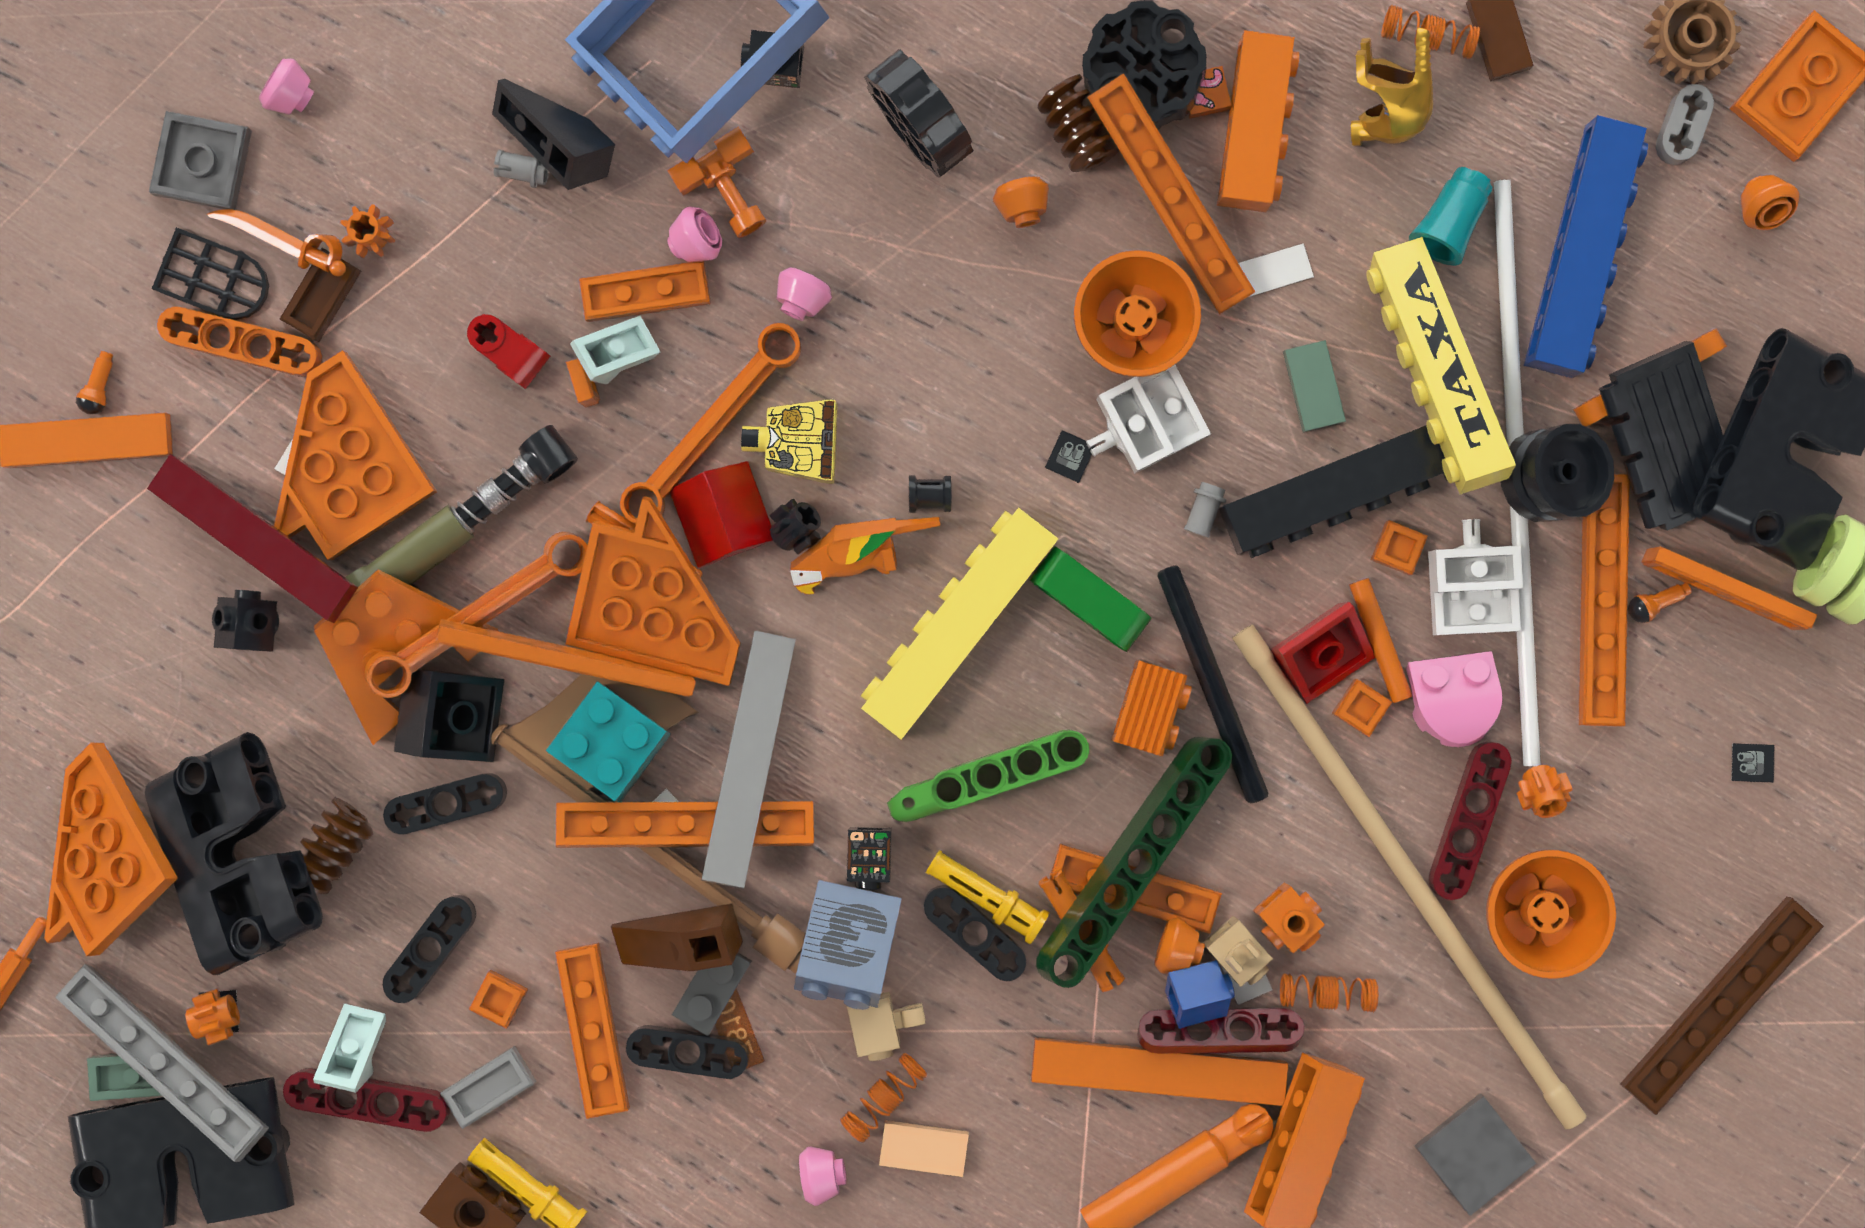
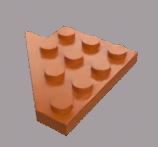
[274,350,437,561]
[565,496,741,686]
[44,743,178,956]

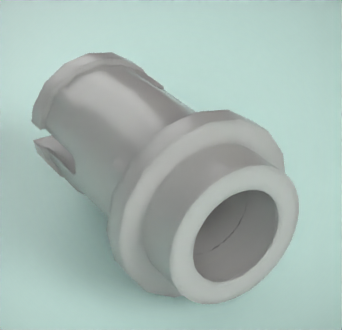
[494,150,549,188]
[1184,482,1227,538]

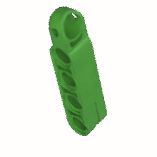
[887,729,1089,822]

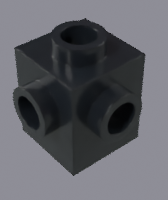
[212,590,279,652]

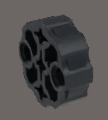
[1082,0,1207,130]
[864,49,974,178]

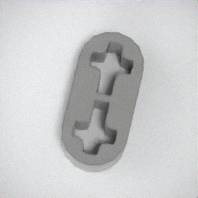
[1656,84,1714,165]

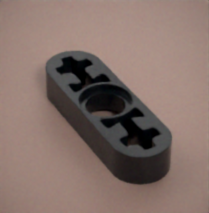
[383,773,507,834]
[924,885,1026,981]
[382,895,476,1003]
[626,1025,750,1079]

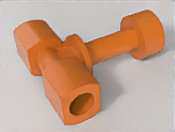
[667,126,766,238]

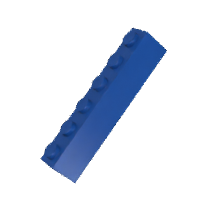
[1523,115,1648,378]

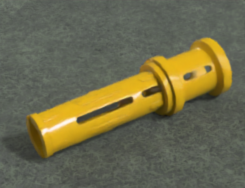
[925,850,1050,944]
[467,1138,588,1228]

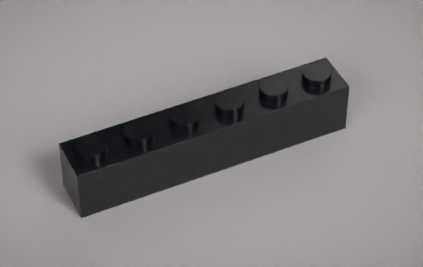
[1219,425,1448,558]

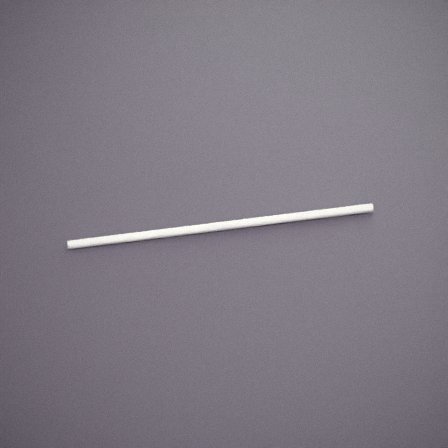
[1494,180,1541,766]

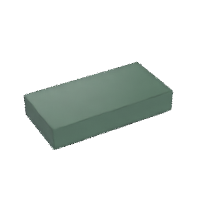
[1283,340,1346,433]

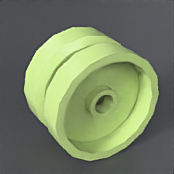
[1793,515,1865,625]

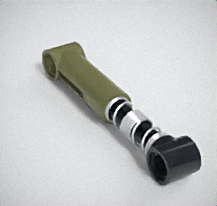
[345,425,578,587]

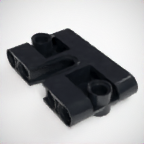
[1693,328,1865,570]
[145,732,323,975]
[68,1077,295,1228]

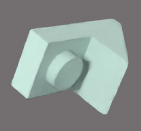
[570,316,660,384]
[313,1004,386,1093]

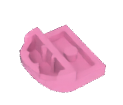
[1406,651,1502,747]

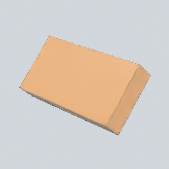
[879,1120,969,1177]

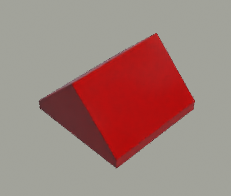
[670,461,773,569]
[1270,602,1376,704]

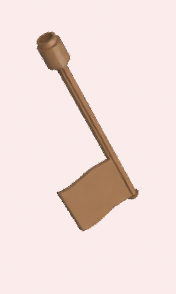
[491,674,806,974]

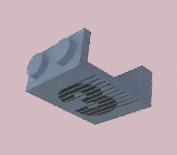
[794,880,902,1010]

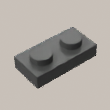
[672,953,752,1036]

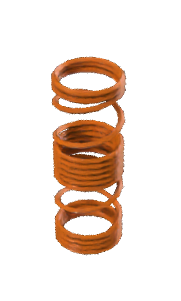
[1381,4,1480,60]
[1280,973,1379,1013]
[840,1053,927,1143]

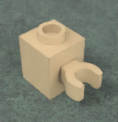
[1203,916,1273,987]
[847,992,926,1061]

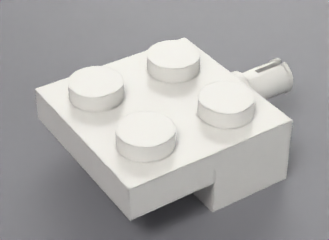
[1086,365,1211,474]
[1428,519,1523,635]

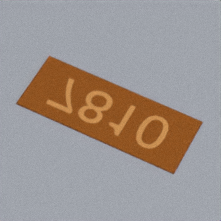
[715,988,765,1069]

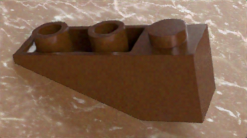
[611,904,743,971]

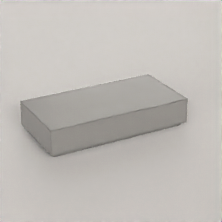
[440,1046,537,1129]

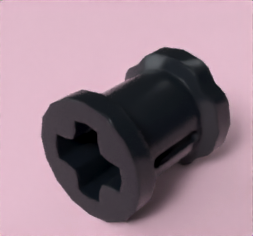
[909,475,952,513]

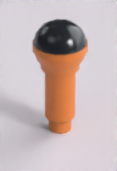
[76,351,113,414]
[1628,583,1692,623]

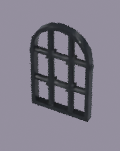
[152,227,269,320]

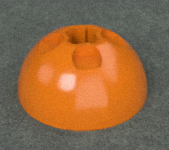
[1074,250,1201,377]
[1486,850,1616,979]

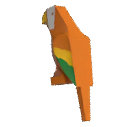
[790,517,940,594]

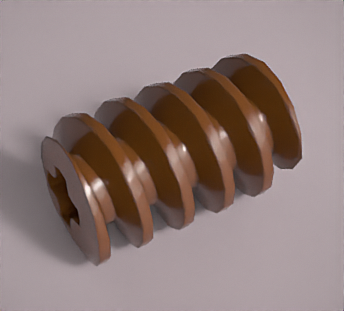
[1037,74,1120,172]
[300,797,373,894]

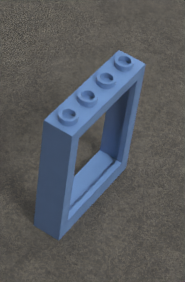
[565,0,829,163]

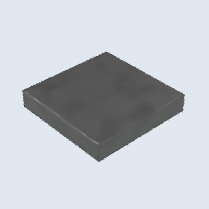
[149,111,252,210]
[1414,1094,1536,1216]

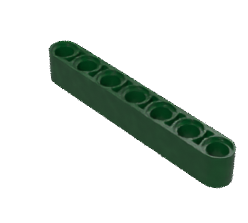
[1036,737,1232,988]

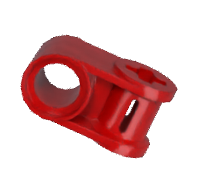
[467,314,551,389]

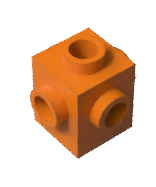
[1253,882,1325,953]

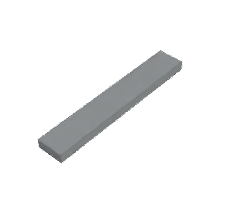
[701,631,796,889]
[55,964,269,1162]

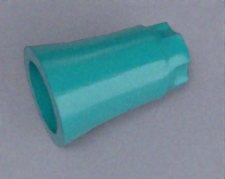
[1409,167,1493,266]

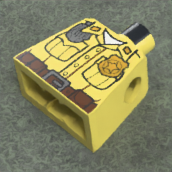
[741,400,837,484]

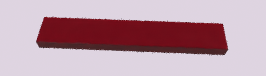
[147,454,358,623]

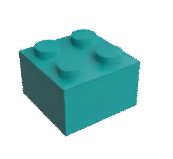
[546,681,671,802]

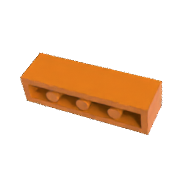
[1217,30,1299,213]
[1244,1052,1365,1228]

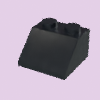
[394,669,504,762]

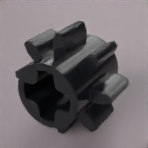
[770,499,821,554]

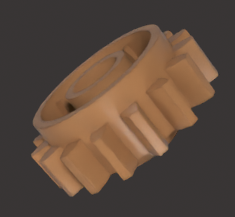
[1643,0,1742,84]

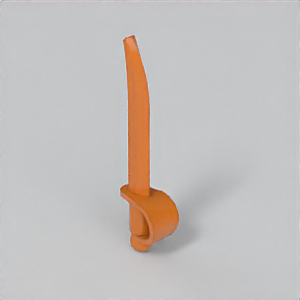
[207,209,346,277]

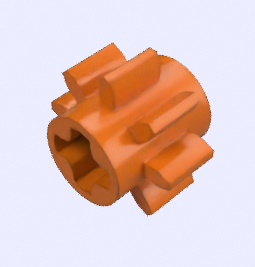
[340,204,395,258]
[1516,765,1573,818]
[185,989,240,1045]

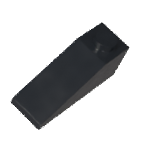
[492,79,615,190]

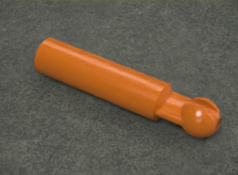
[1080,1104,1274,1228]

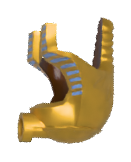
[1351,28,1433,146]

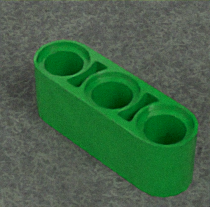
[1029,546,1152,652]

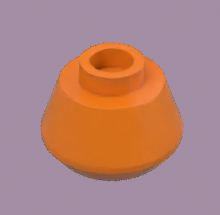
[1741,175,1800,230]
[993,177,1049,228]
[1154,917,1205,974]

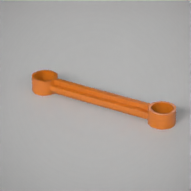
[620,323,801,524]
[365,532,587,698]

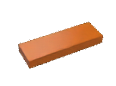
[579,261,711,322]

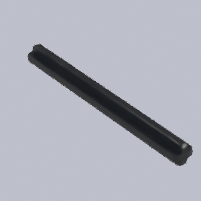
[1157,565,1269,804]

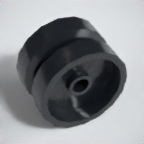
[1501,424,1614,522]

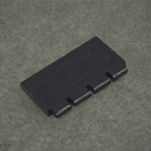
[1599,341,1724,531]

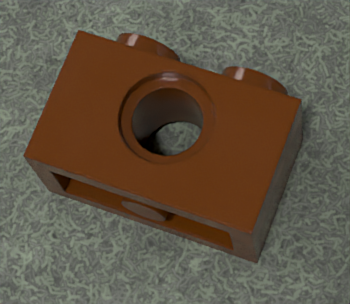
[419,1162,526,1228]

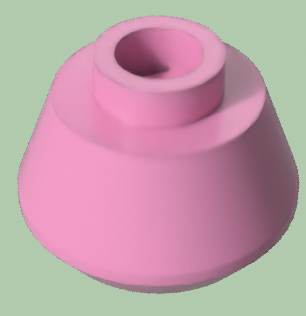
[259,59,314,115]
[667,207,722,262]
[777,267,832,321]
[799,1146,846,1206]

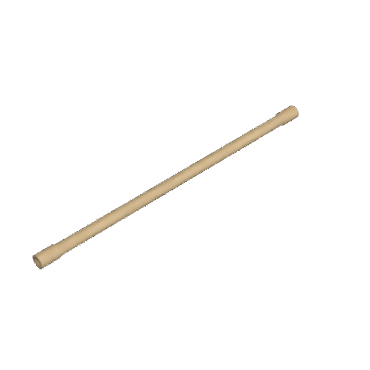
[1232,624,1586,1129]

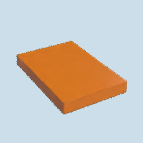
[1729,10,1865,162]

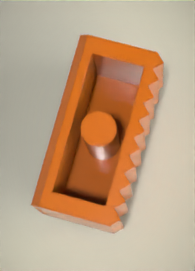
[1111,660,1192,757]

